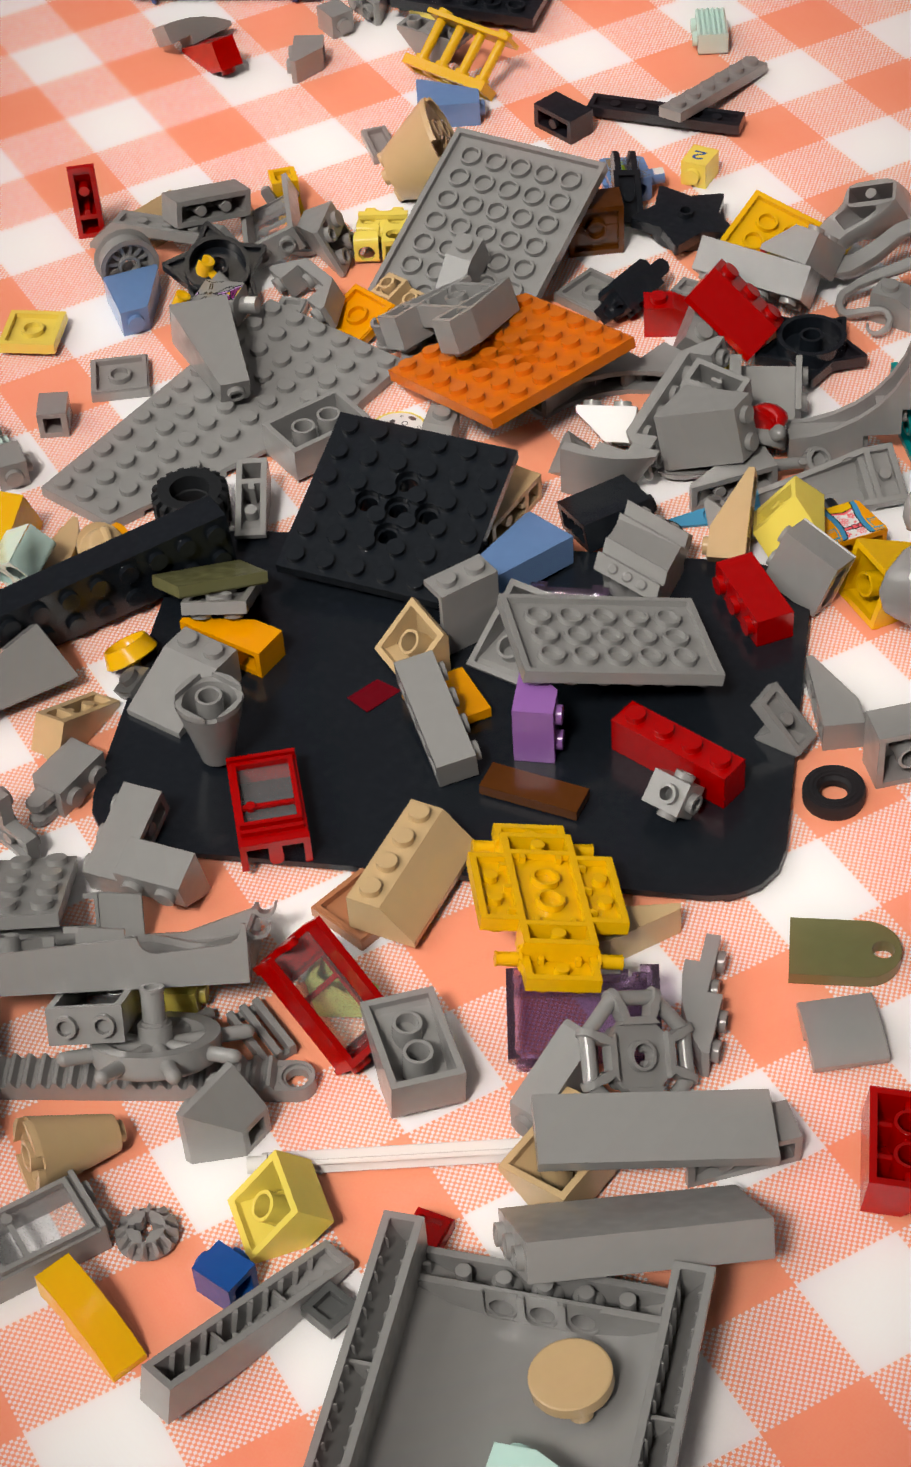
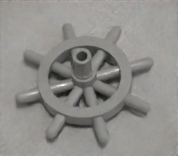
[57,983,255,1085]

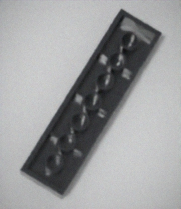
[0,495,237,649]

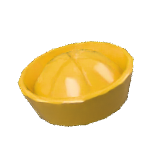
[104,630,157,672]

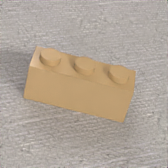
[498,1086,619,1205]

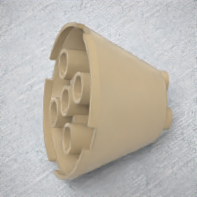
[377,97,454,202]

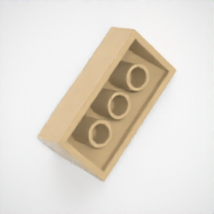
[346,799,473,948]

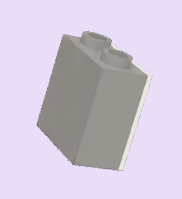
[766,518,856,617]

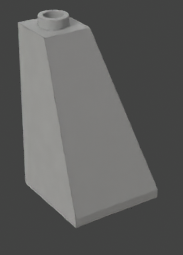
[169,294,250,402]

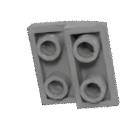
[796,992,891,1073]

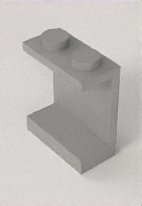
[729,354,808,420]
[423,554,499,655]

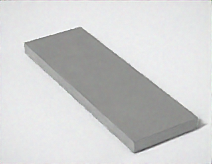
[531,1089,781,1172]

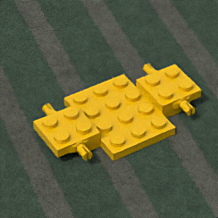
[466,823,630,994]

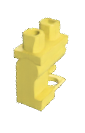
[353,207,408,262]

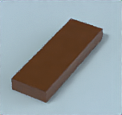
[479,762,590,821]

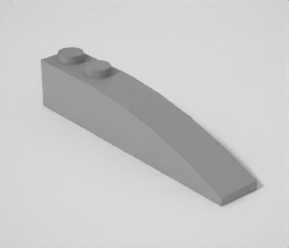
[140,1240,354,1425]

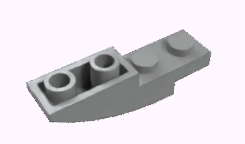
[681,933,729,1077]

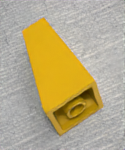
[838,538,911,630]

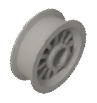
[94,228,159,281]

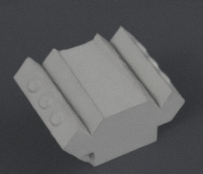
[594,500,693,598]

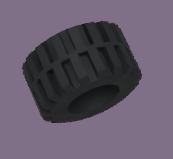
[151,466,233,527]

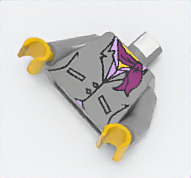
[172,254,261,328]

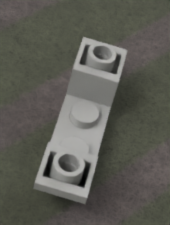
[268,258,345,328]

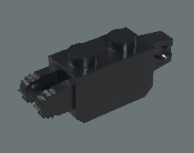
[594,258,670,325]

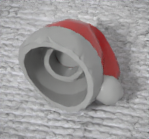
[753,403,788,450]

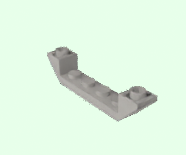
[89,210,239,249]
[626,336,730,480]

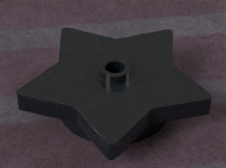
[630,186,730,255]
[162,221,267,301]
[755,314,868,389]

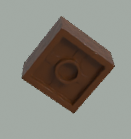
[567,187,624,258]

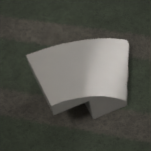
[560,440,659,495]

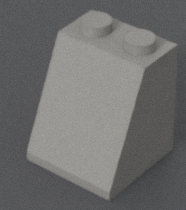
[653,385,759,471]

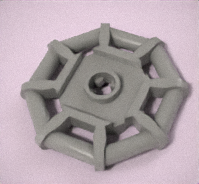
[575,986,699,1093]

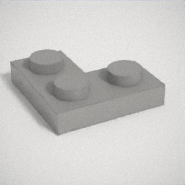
[0,786,42,858]

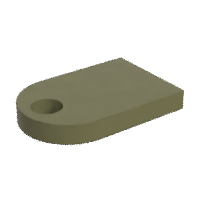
[788,917,902,987]

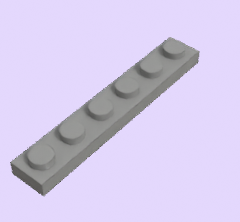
[659,56,768,123]

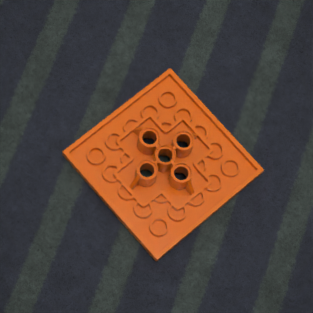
[388,293,636,430]

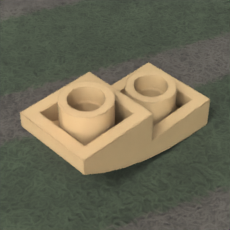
[370,272,425,306]

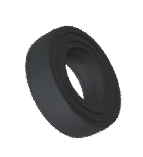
[802,765,866,821]

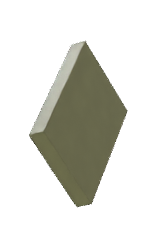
[152,560,268,599]

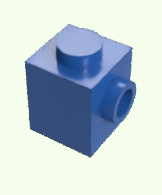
[191,1240,259,1309]

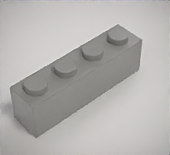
[394,650,482,787]

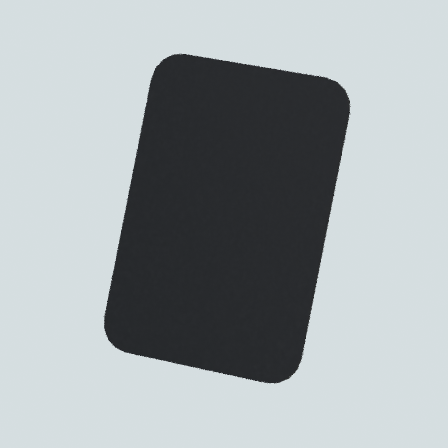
[92,531,810,902]

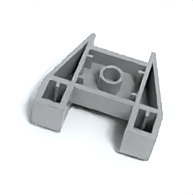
[377,275,520,357]

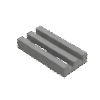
[226,997,297,1060]

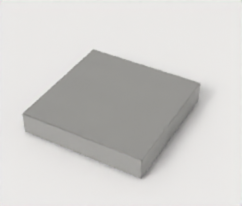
[554,267,614,322]
[90,354,151,403]

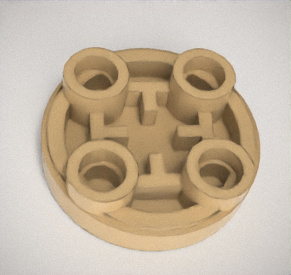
[527,1338,615,1424]

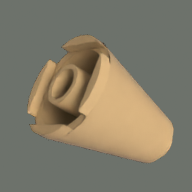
[13,1114,127,1192]

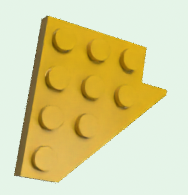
[720,190,853,255]

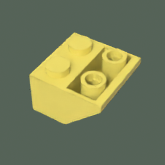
[753,475,825,557]

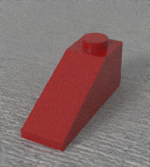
[182,34,243,76]
[66,163,105,239]
[643,290,719,338]

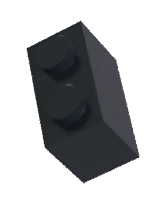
[534,91,593,145]

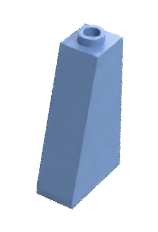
[480,511,574,593]

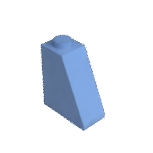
[416,79,485,127]
[103,264,162,337]

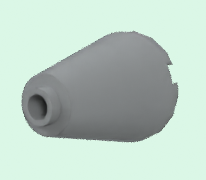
[174,672,244,767]

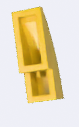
[35,1253,147,1383]

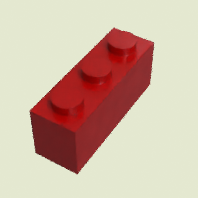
[712,552,794,647]

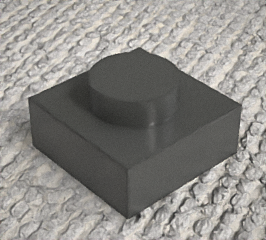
[113,665,150,700]
[301,1280,355,1340]

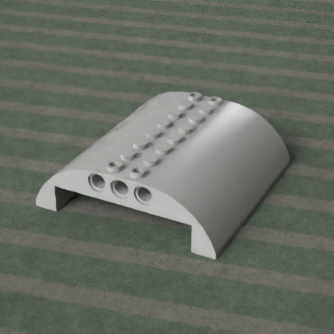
[303,1210,716,1467]

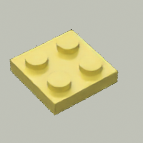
[0,310,68,355]

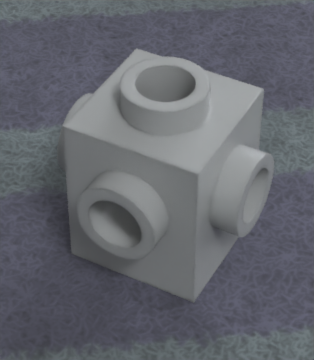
[641,768,705,822]

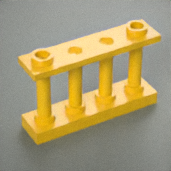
[402,7,519,102]

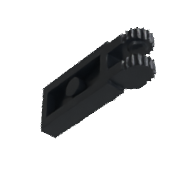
[610,151,643,227]

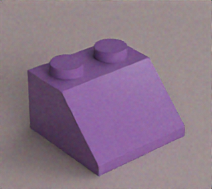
[511,673,565,764]

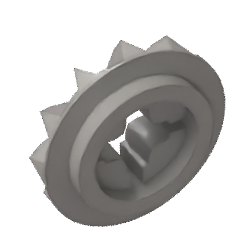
[114,1202,179,1262]

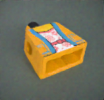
[824,498,888,553]

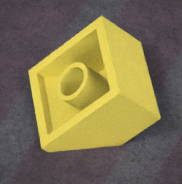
[227,1149,334,1264]

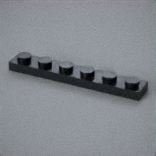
[587,93,745,136]

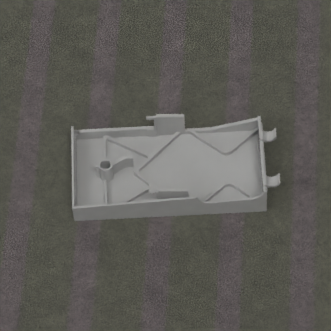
[0,891,278,997]

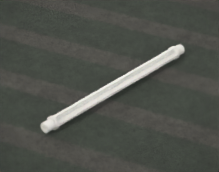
[246,1138,522,1174]

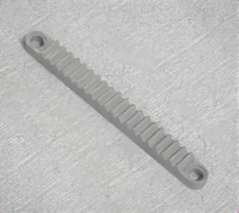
[0,1053,318,1103]

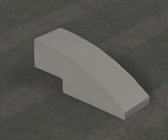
[151,16,232,48]

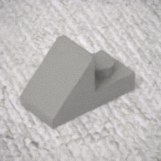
[750,681,817,757]

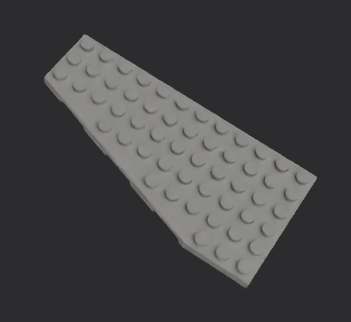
[41,299,402,526]

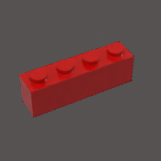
[611,700,746,809]

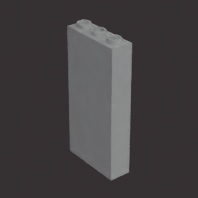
[493,1185,775,1285]

